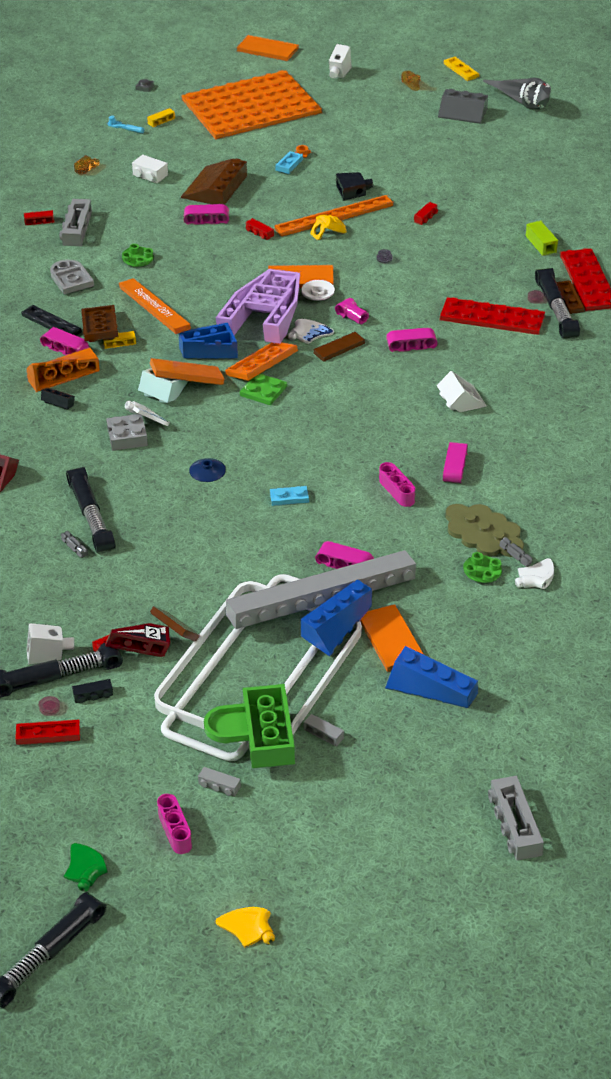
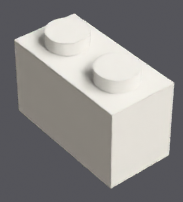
[132,155,168,183]

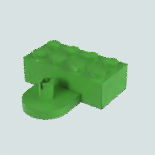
[204,684,295,768]

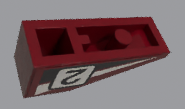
[105,623,170,657]

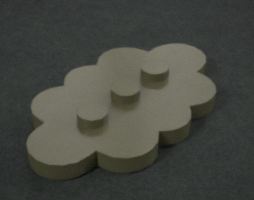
[445,504,524,557]

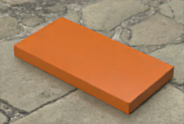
[237,35,299,61]
[268,265,333,288]
[225,342,298,381]
[150,358,225,385]
[360,604,424,672]

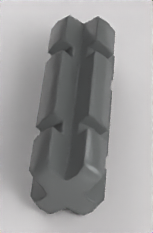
[61,531,88,558]
[499,537,533,567]

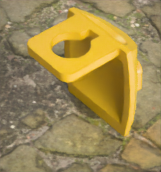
[310,215,347,240]

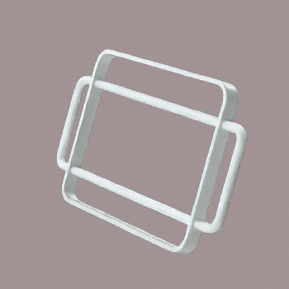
[154,574,362,761]

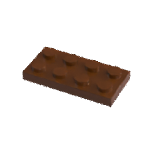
[81,305,119,342]

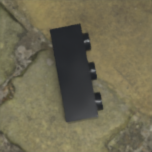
[41,388,75,409]
[72,679,113,703]

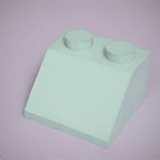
[138,368,188,403]

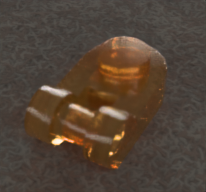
[401,70,421,91]
[74,155,100,174]

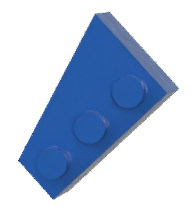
[178,322,238,358]

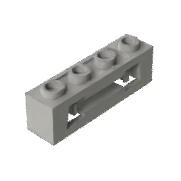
[60,199,92,246]
[488,776,544,861]

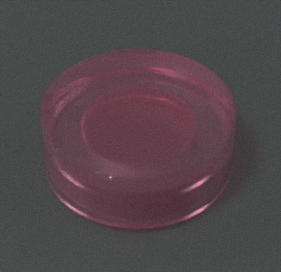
[527,290,544,304]
[39,696,60,716]

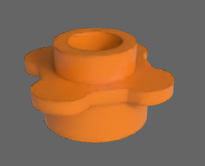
[295,145,311,158]

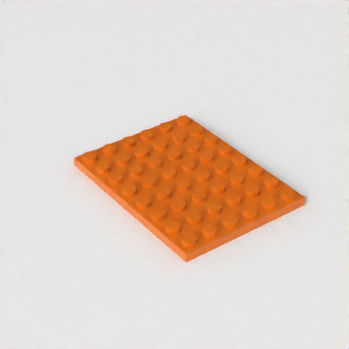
[182,70,322,139]

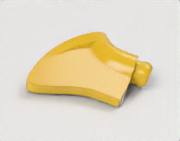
[215,907,275,948]

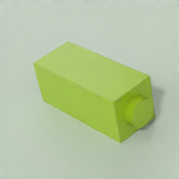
[526,221,558,256]

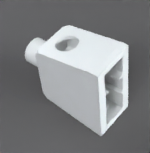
[329,44,352,79]
[26,624,74,665]

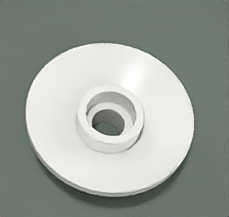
[302,280,335,301]

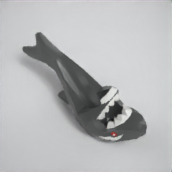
[483,77,551,109]

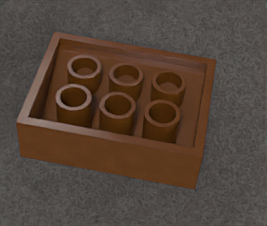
[181,159,247,205]

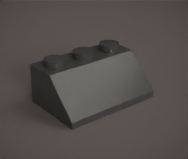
[438,89,488,124]

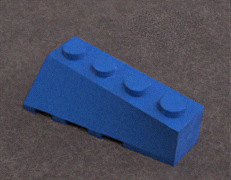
[301,579,372,657]
[385,646,478,708]

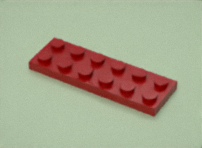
[560,248,611,311]
[440,297,545,335]

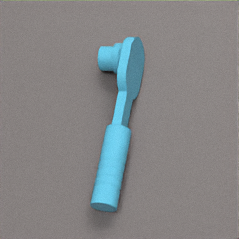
[108,116,144,133]

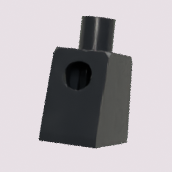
[336,172,373,201]

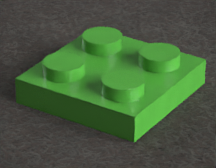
[240,374,287,406]

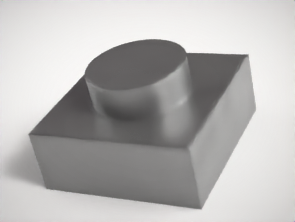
[136,79,154,92]

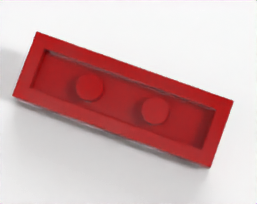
[15,719,80,745]

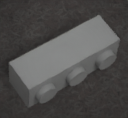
[304,714,344,746]
[198,767,241,796]

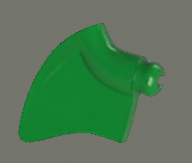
[64,843,108,892]

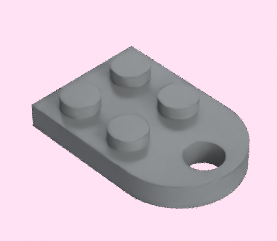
[50,260,94,294]

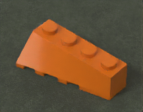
[26,348,100,392]

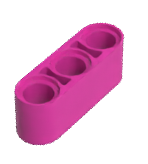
[184,204,229,225]
[40,327,89,355]
[386,328,438,352]
[443,442,468,483]
[379,462,415,507]
[315,541,374,569]
[157,793,192,854]

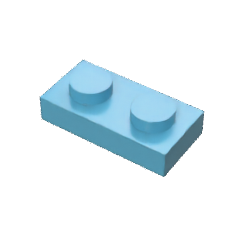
[275,151,303,174]
[270,486,309,506]

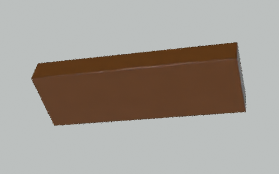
[557,280,585,314]
[314,332,365,362]
[150,606,200,642]

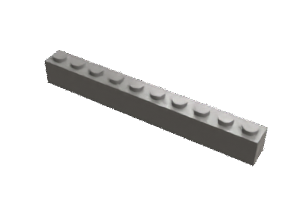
[226,550,416,629]

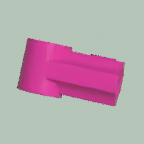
[335,298,369,325]

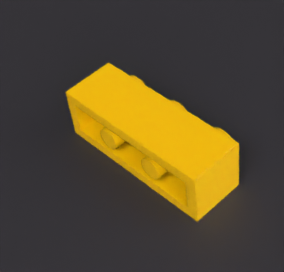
[147,108,175,127]
[103,331,136,349]

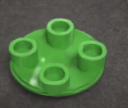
[122,243,154,267]
[463,552,502,583]

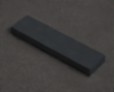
[21,305,82,336]

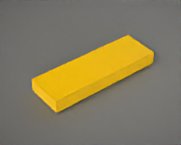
[443,56,479,81]

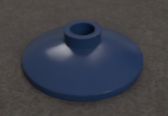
[189,458,226,482]

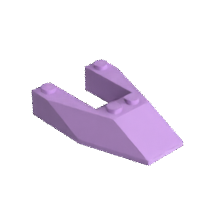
[216,269,300,344]

